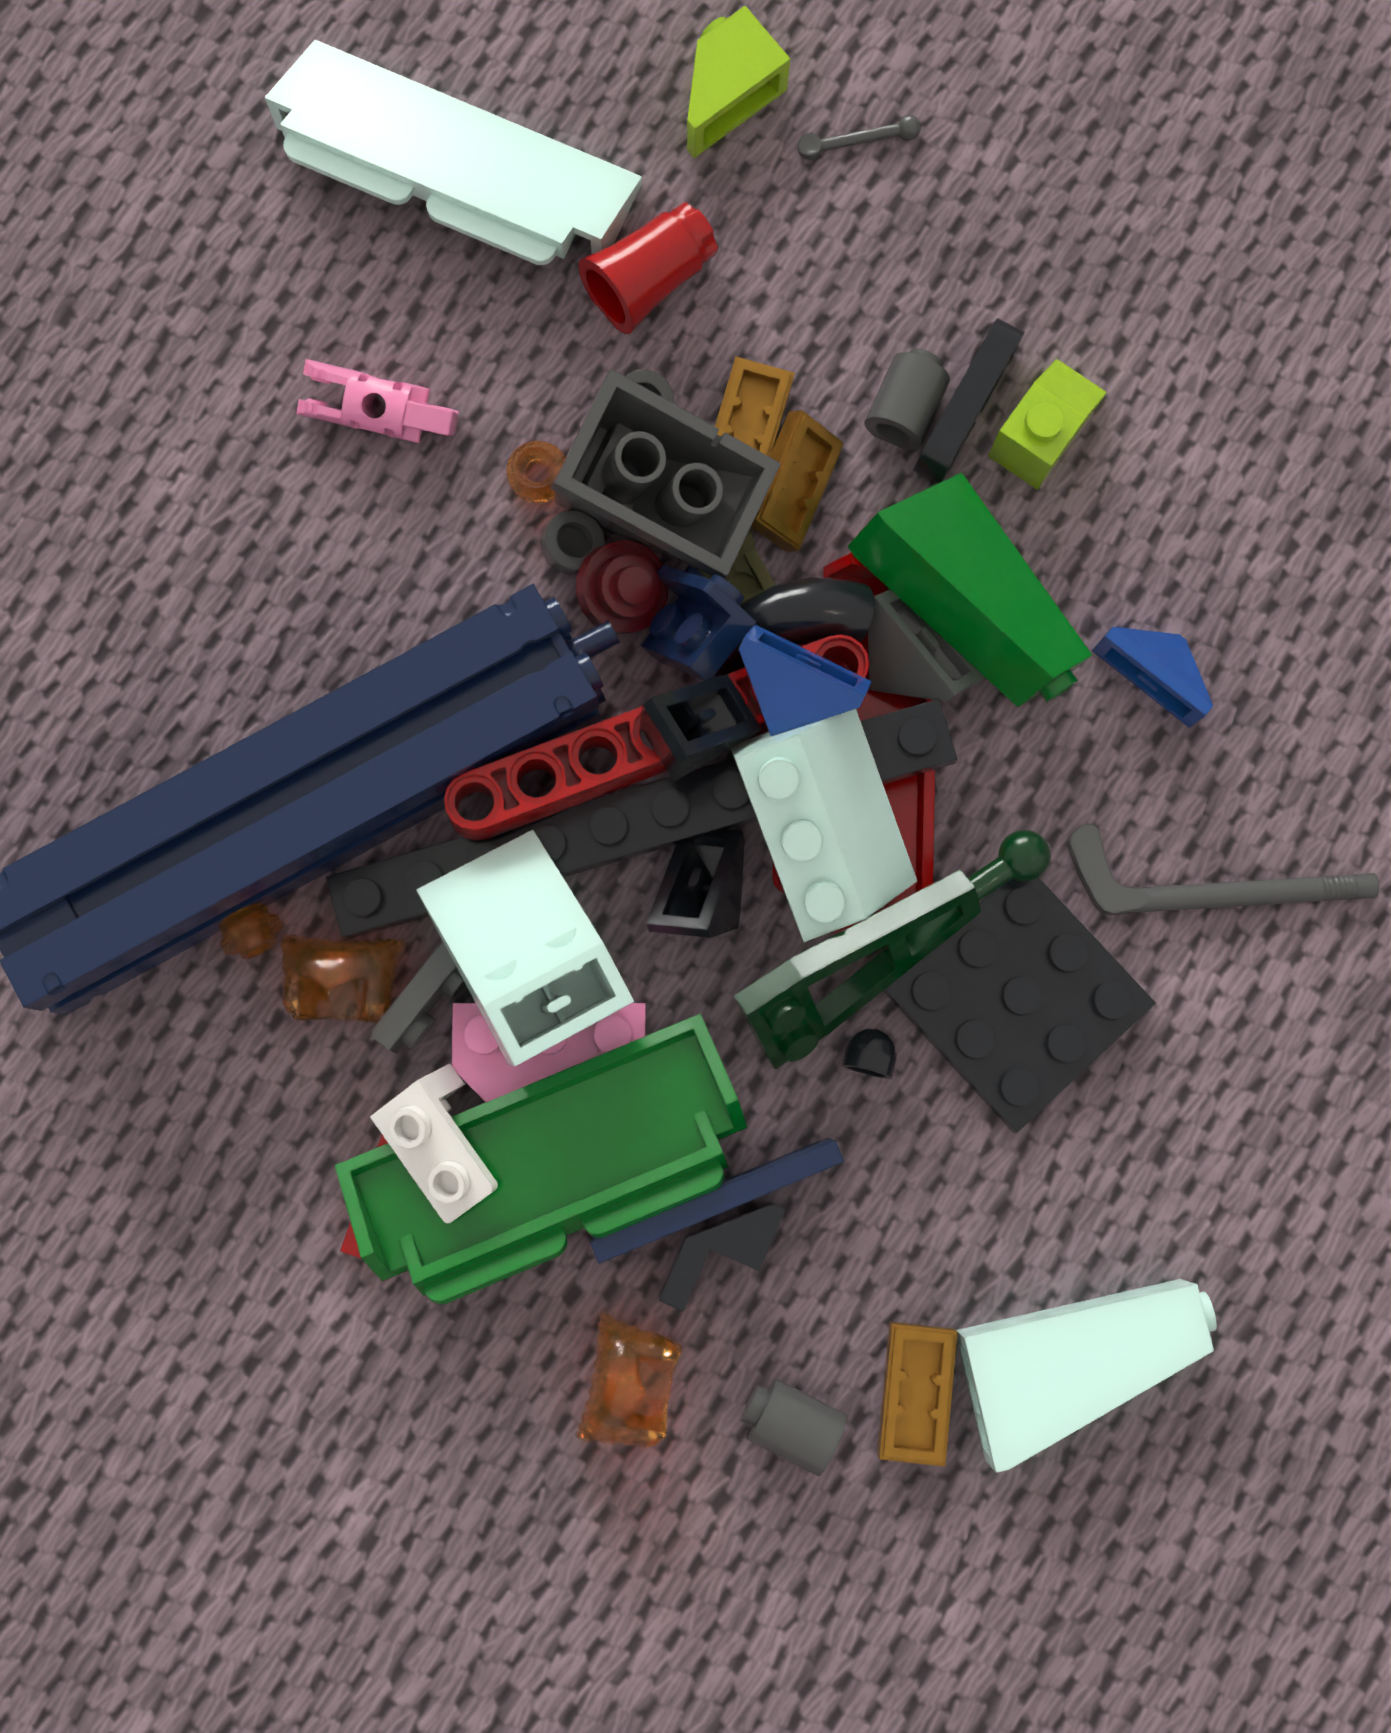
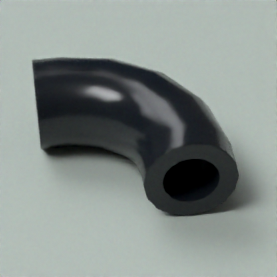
[717,577,875,676]

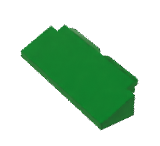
[335,1013,748,1305]

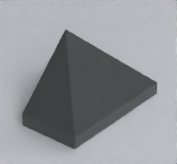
[868,590,985,702]

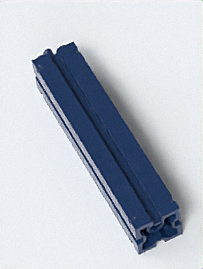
[0,583,620,1015]

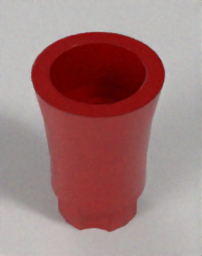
[578,202,719,334]

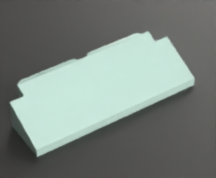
[265,40,642,265]

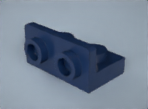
[640,565,756,681]

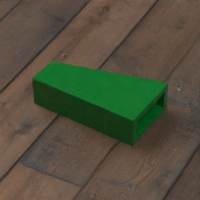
[847,473,1092,707]

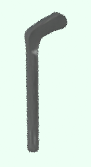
[1067,824,1379,916]

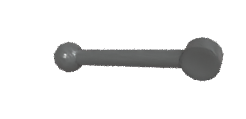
[798,115,921,160]

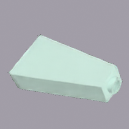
[957,1279,1217,1473]

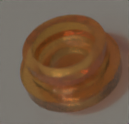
[506,441,565,503]
[218,903,283,959]

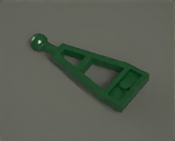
[734,830,1051,1069]

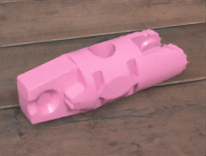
[296,359,459,443]

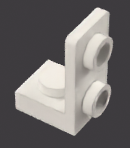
[370,1064,498,1223]

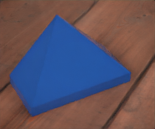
[739,624,872,736]
[1092,627,1213,728]

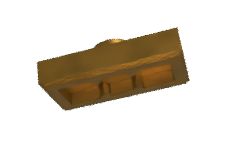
[715,356,795,457]
[751,410,844,552]
[877,1321,958,1467]

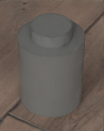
[864,348,950,450]
[740,1378,847,1477]

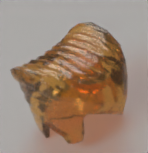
[281,934,407,1023]
[575,1311,682,1447]

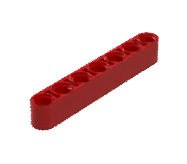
[444,634,869,841]

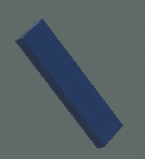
[590,1138,844,1264]

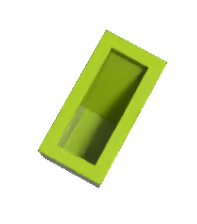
[687,6,790,158]
[988,359,1107,490]

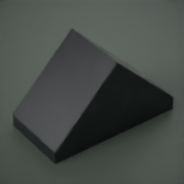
[640,674,761,782]

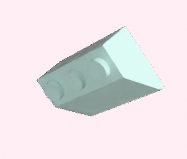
[731,709,917,942]

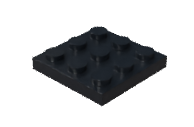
[883,877,1156,1133]

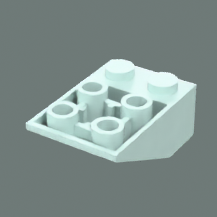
[416,830,634,1066]

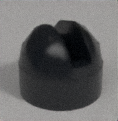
[842,1029,897,1079]

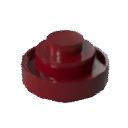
[576,540,668,634]

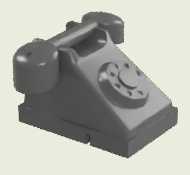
[540,369,781,578]

